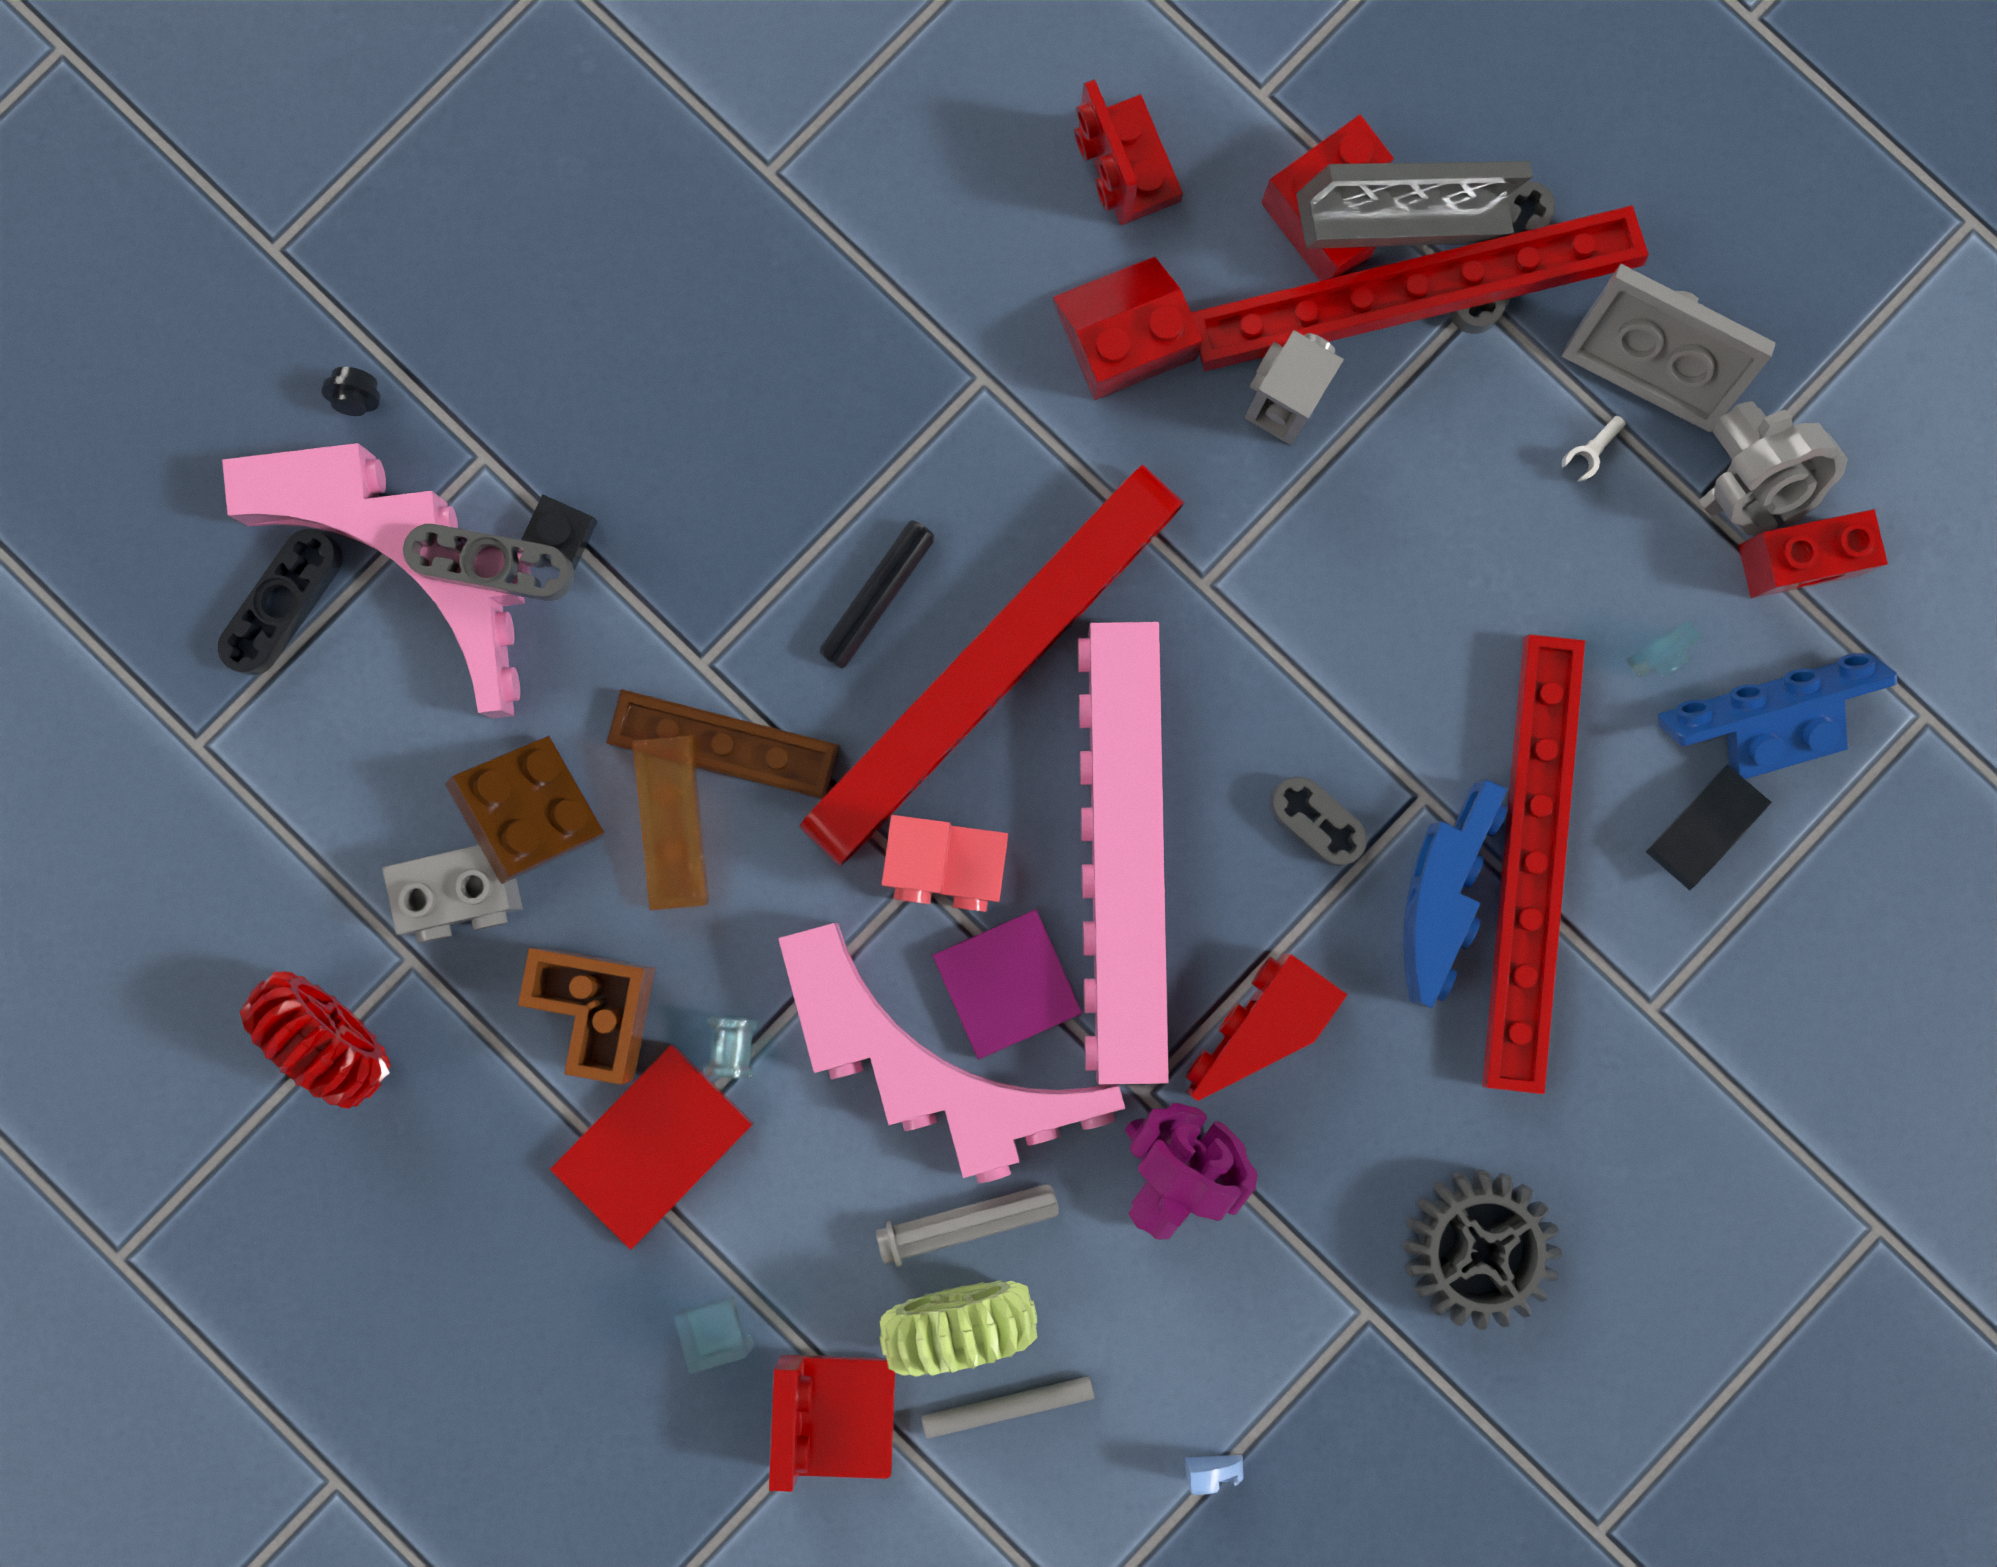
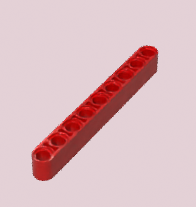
[799,465,1184,866]

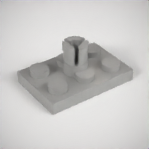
[1561,264,1776,433]

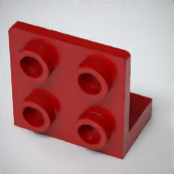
[1074,79,1183,226]
[769,1355,896,1492]

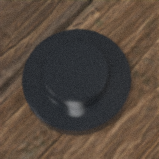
[321,367,381,416]

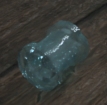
[703,1016,759,1079]

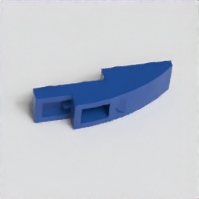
[1403,779,1508,1008]

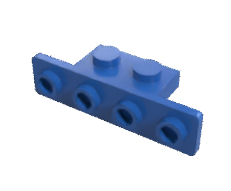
[1658,653,1897,779]

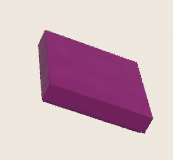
[932,909,1082,1060]

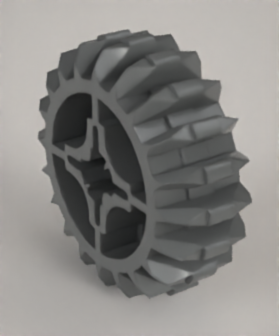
[1402,1169,1562,1330]

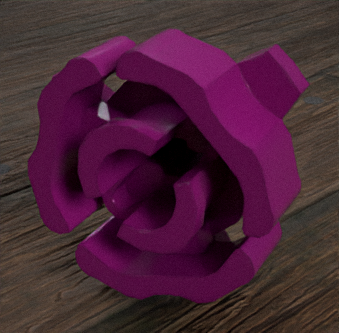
[1124,1103,1258,1240]

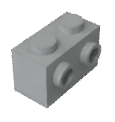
[1244,330,1344,446]
[382,845,523,943]

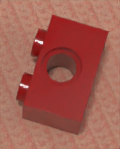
[1738,509,1888,599]

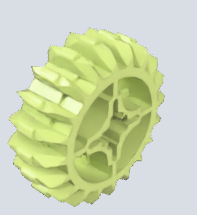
[879,1280,1038,1377]

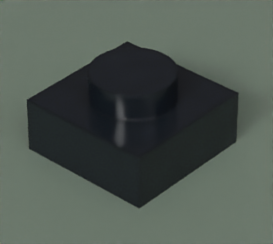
[521,494,598,571]

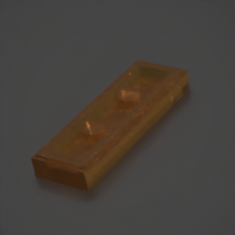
[632,735,709,910]

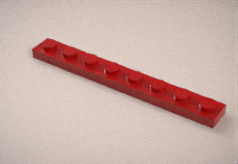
[1191,205,1649,372]
[1482,634,1586,1094]

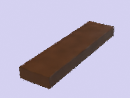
[606,689,840,799]

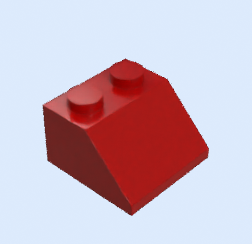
[1053,256,1203,400]

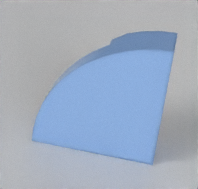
[1185,1455,1244,1495]

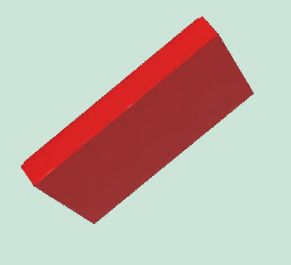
[549,1044,754,1250]

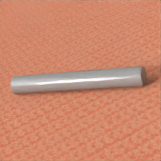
[922,1376,1095,1439]

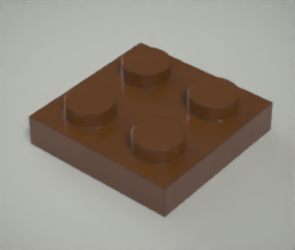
[445,736,604,884]

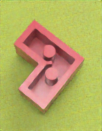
[882,815,1009,912]

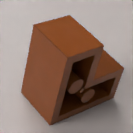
[518,947,656,1085]

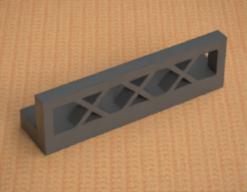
[1296,161,1533,249]

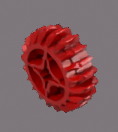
[239,971,391,1109]

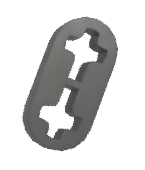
[1269,777,1367,866]

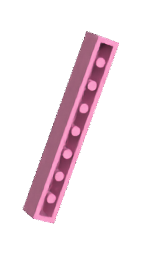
[1078,622,1168,1084]

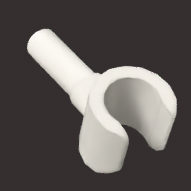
[1561,416,1626,482]

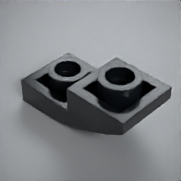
[1646,765,1772,891]

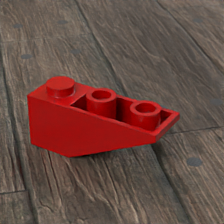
[1185,953,1348,1101]

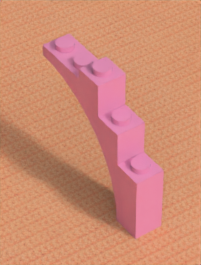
[222,443,531,719]
[778,923,1125,1183]

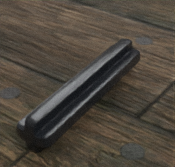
[820,520,934,669]

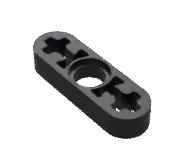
[218,529,343,675]

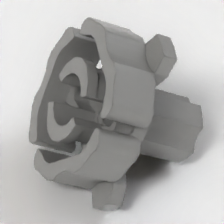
[1699,401,1848,535]

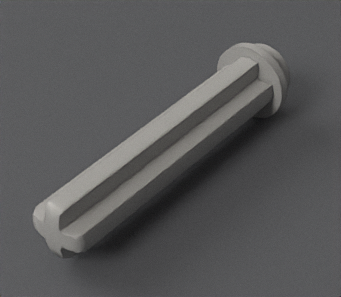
[876,1184,1059,1267]

